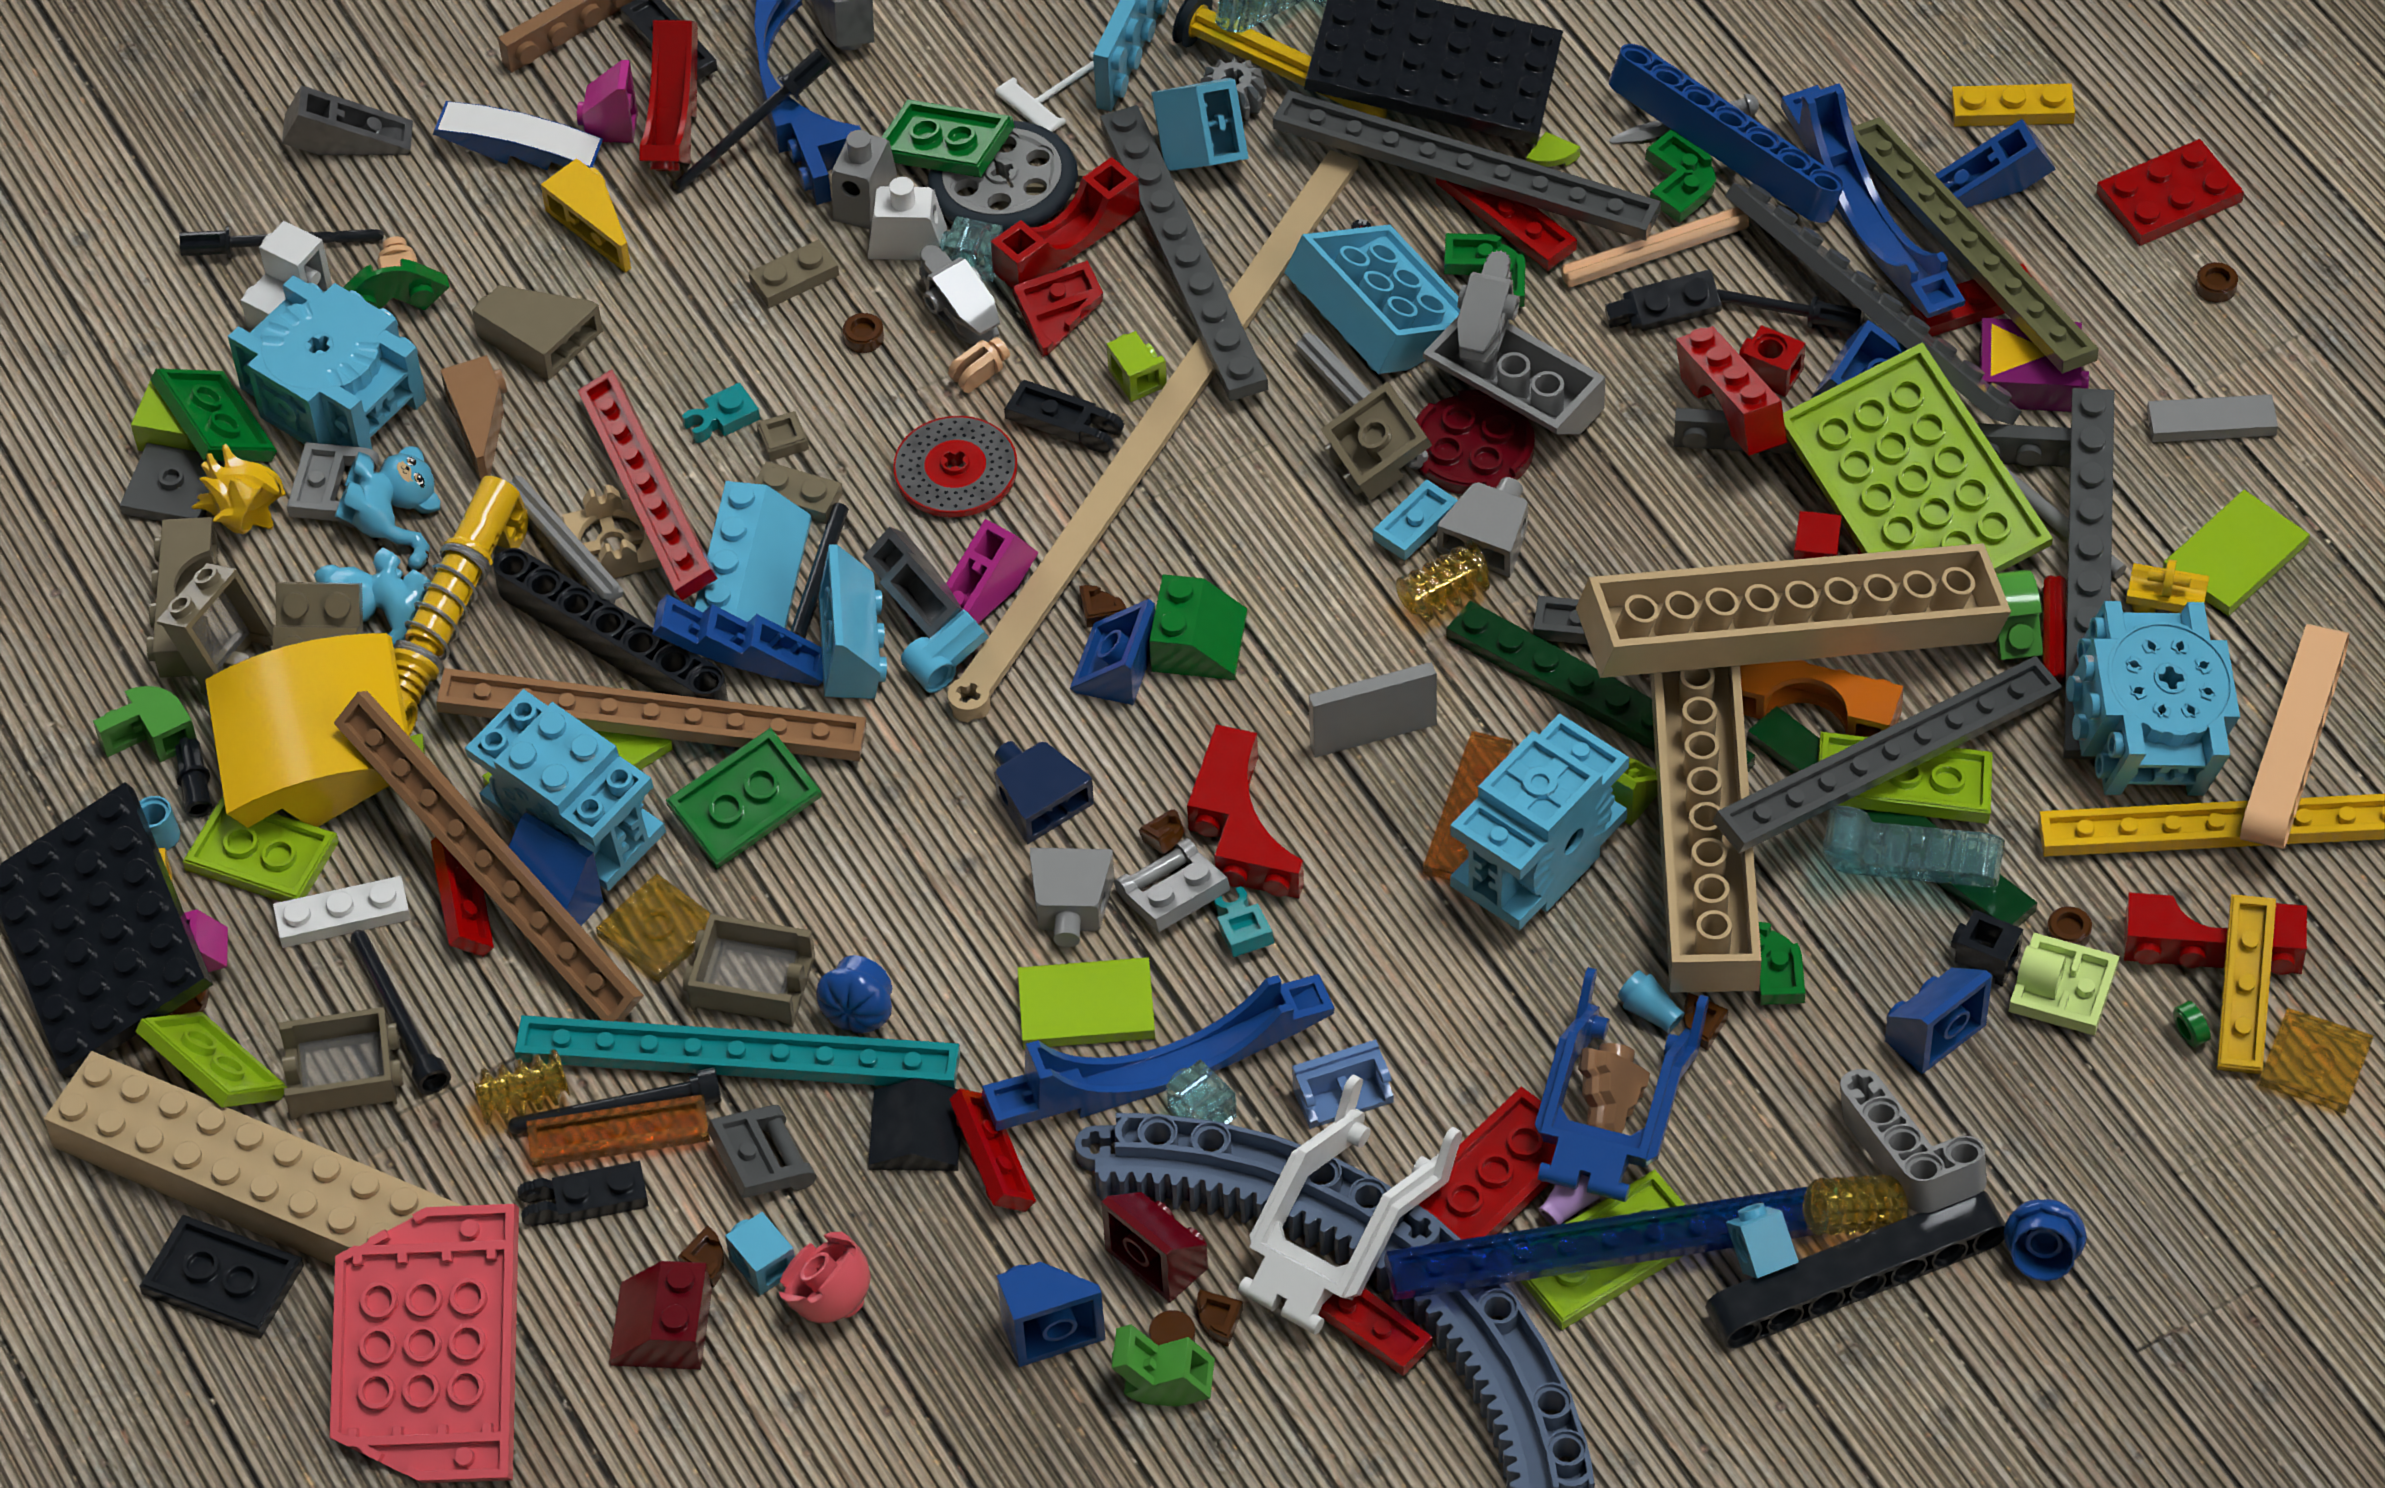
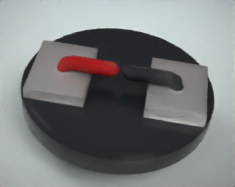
[1351,219,1371,229]

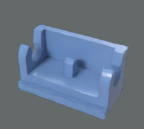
[1292,1039,1394,1129]

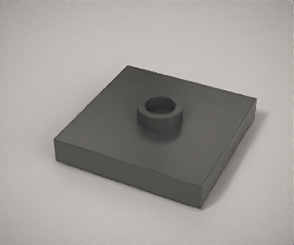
[119,443,225,522]

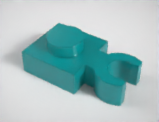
[682,382,760,443]
[1215,886,1274,958]

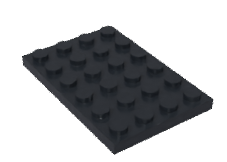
[1304,0,1563,145]
[0,782,213,1078]

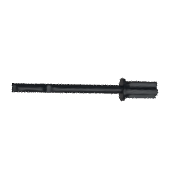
[671,48,832,193]
[179,226,384,258]
[1662,280,1864,331]

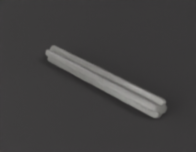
[1296,333,1428,470]
[509,476,623,604]

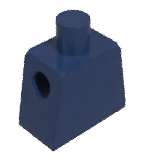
[994,741,1094,844]

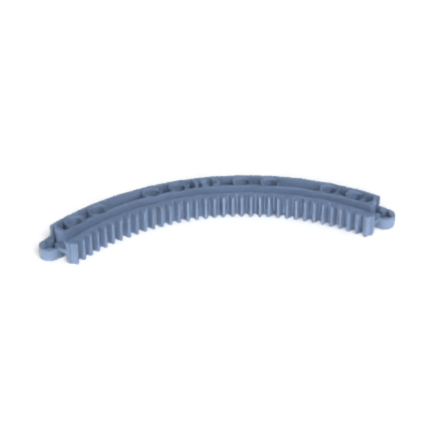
[1075,1113,1595,1488]

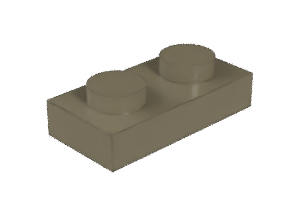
[748,239,839,308]
[754,461,843,524]

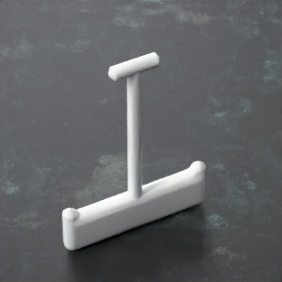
[995,51,1094,132]

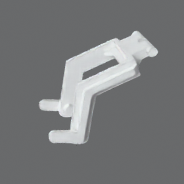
[1238,1074,1462,1335]

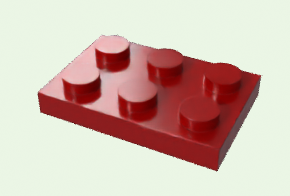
[2096,139,2244,246]

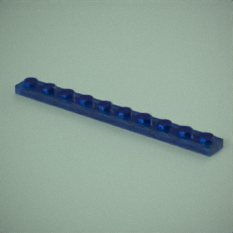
[1384,1185,1834,1300]

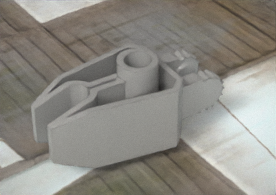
[919,244,1000,345]
[1457,250,1520,364]

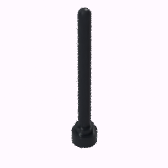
[350,930,451,1095]
[508,1067,722,1135]

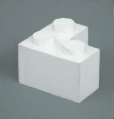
[241,221,332,329]

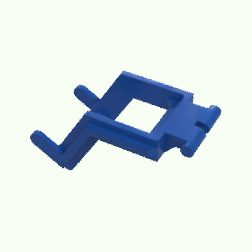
[1535,967,1709,1202]

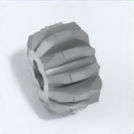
[1201,56,1267,121]

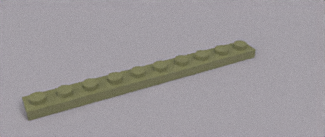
[1853,117,2099,374]

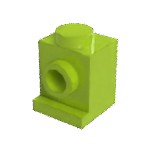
[1106,331,1167,402]

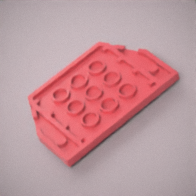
[330,1204,519,1483]

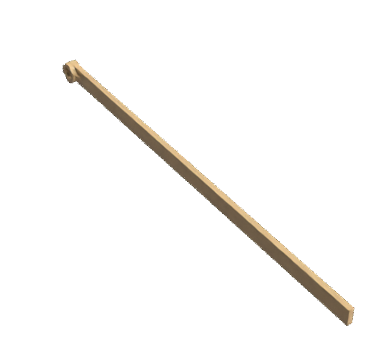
[947,150,1359,723]

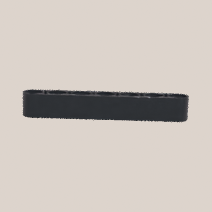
[493,548,728,701]
[1705,1191,2005,1348]

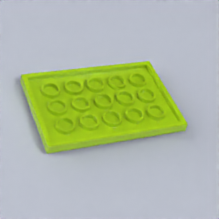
[1783,342,2053,573]

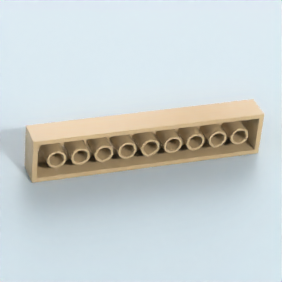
[1576,543,2011,678]
[1650,665,1762,993]
[44,1051,463,1266]

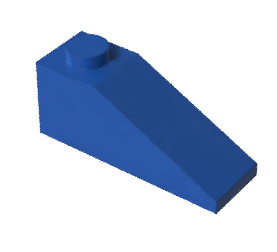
[1935,119,2056,208]

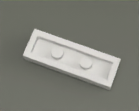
[273,876,411,948]

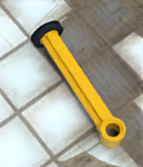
[1172,0,1387,119]

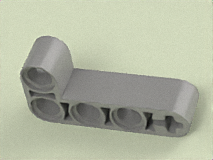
[1840,1069,1987,1213]

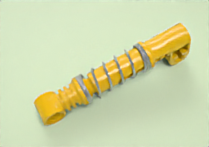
[393,476,529,735]

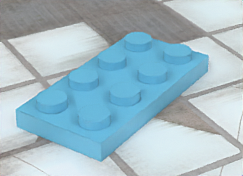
[1093,0,1169,112]

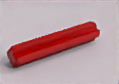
[2043,575,2067,684]

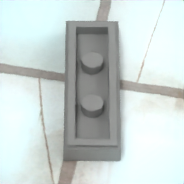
[2147,394,2278,443]

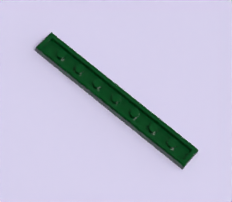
[1747,706,2037,927]

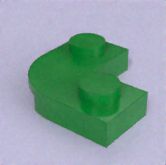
[1645,129,1716,223]
[1444,233,1526,307]
[343,259,449,310]
[1759,922,1806,1005]

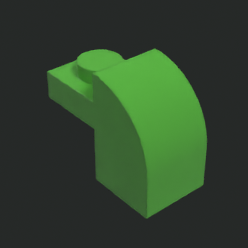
[1996,570,2043,660]
[93,686,197,763]
[1112,1324,1215,1407]

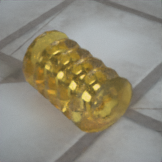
[1396,541,1490,622]
[472,1049,570,1125]
[1803,1174,1908,1236]

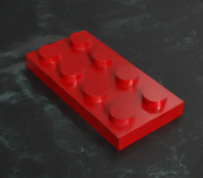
[1418,1086,1556,1253]

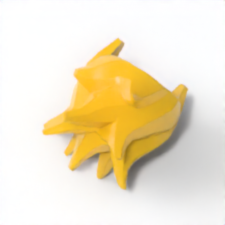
[191,444,286,534]

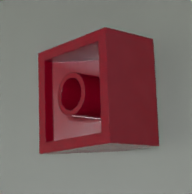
[1101,1192,1208,1303]
[609,1261,712,1370]

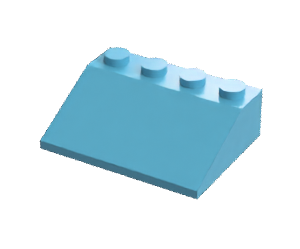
[1284,225,1460,374]

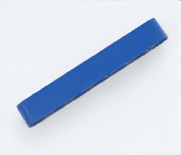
[1609,44,1844,223]

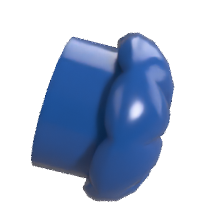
[816,955,893,1034]
[2004,1199,2087,1281]

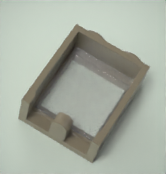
[156,563,273,694]
[683,914,815,1027]
[279,1007,404,1120]

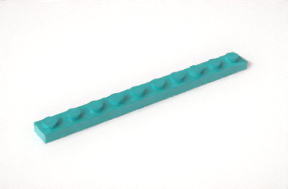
[514,1015,960,1088]

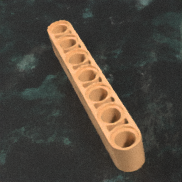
[2240,624,2350,849]

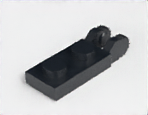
[1004,380,1125,454]
[517,1161,649,1227]

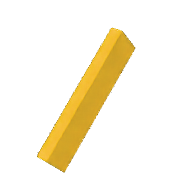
[2216,894,2276,1074]

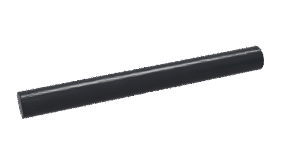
[790,503,849,638]

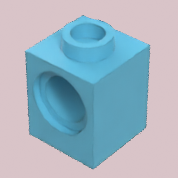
[1726,1203,1799,1278]
[725,1212,795,1296]

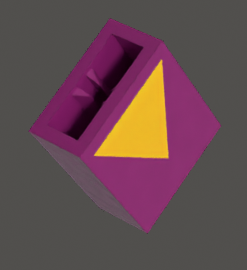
[1979,318,2089,412]

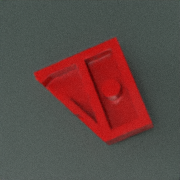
[1013,260,1103,357]

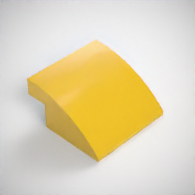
[205,633,410,828]

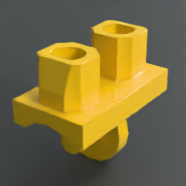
[2126,559,2209,613]

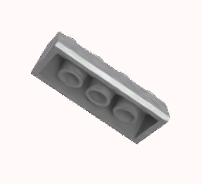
[1423,317,1605,434]

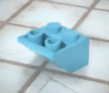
[1151,78,1249,171]

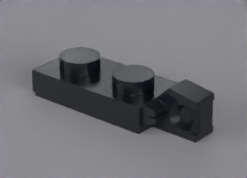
[1605,269,1722,332]

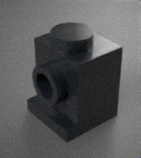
[1951,910,2024,987]

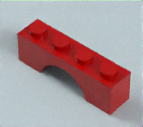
[991,157,1140,289]
[1676,326,1787,456]
[2124,892,2307,975]

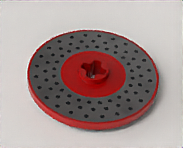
[893,416,1018,517]

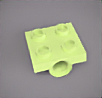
[2008,933,2120,1036]

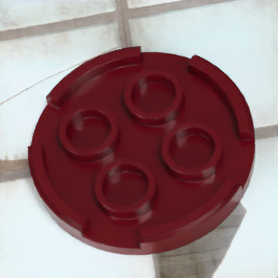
[1415,390,1535,495]

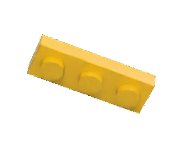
[1951,83,2075,127]

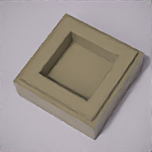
[756,411,809,461]

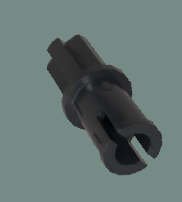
[175,737,213,818]

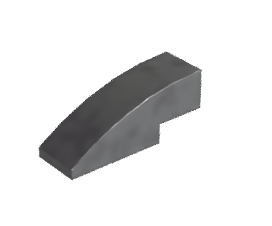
[862,527,962,638]

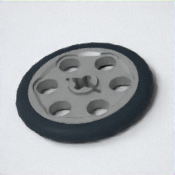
[928,121,1078,234]

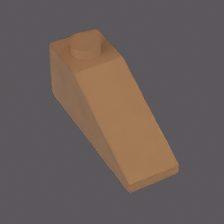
[440,355,507,481]

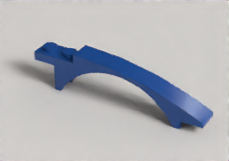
[754,0,861,205]
[1781,83,1965,318]
[982,974,1335,1131]

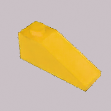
[541,158,631,273]

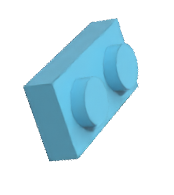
[1373,479,1458,561]

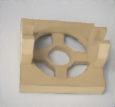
[562,484,662,586]

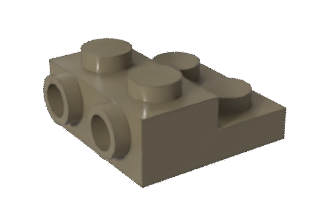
[1321,381,1432,501]
[273,582,363,650]

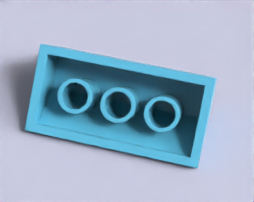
[694,481,812,629]

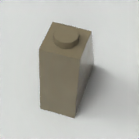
[472,285,603,381]

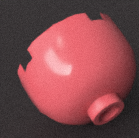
[779,1231,871,1323]

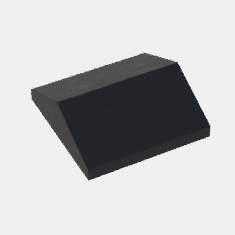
[868,1078,961,1171]

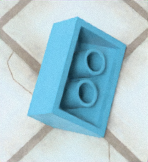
[818,544,887,699]

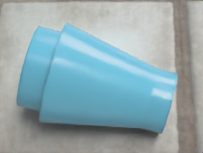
[1617,970,1685,1033]

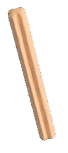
[1561,207,1749,287]

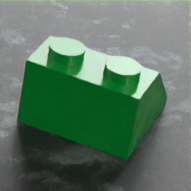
[1149,574,1248,680]

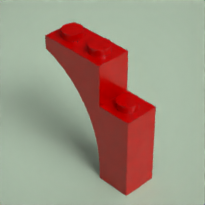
[639,20,698,171]
[1187,724,1304,899]

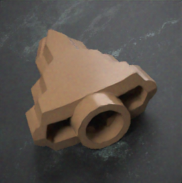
[1578,1043,1650,1133]

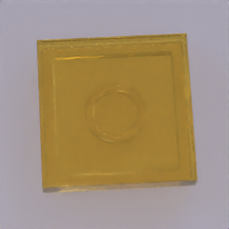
[596,873,711,983]
[2259,1008,2374,1114]

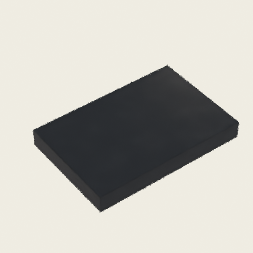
[139,1215,304,1338]

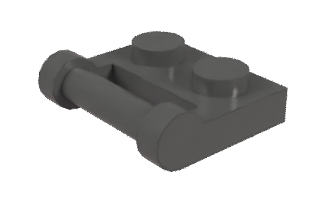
[707,1105,816,1199]

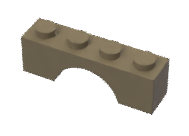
[146,517,219,678]

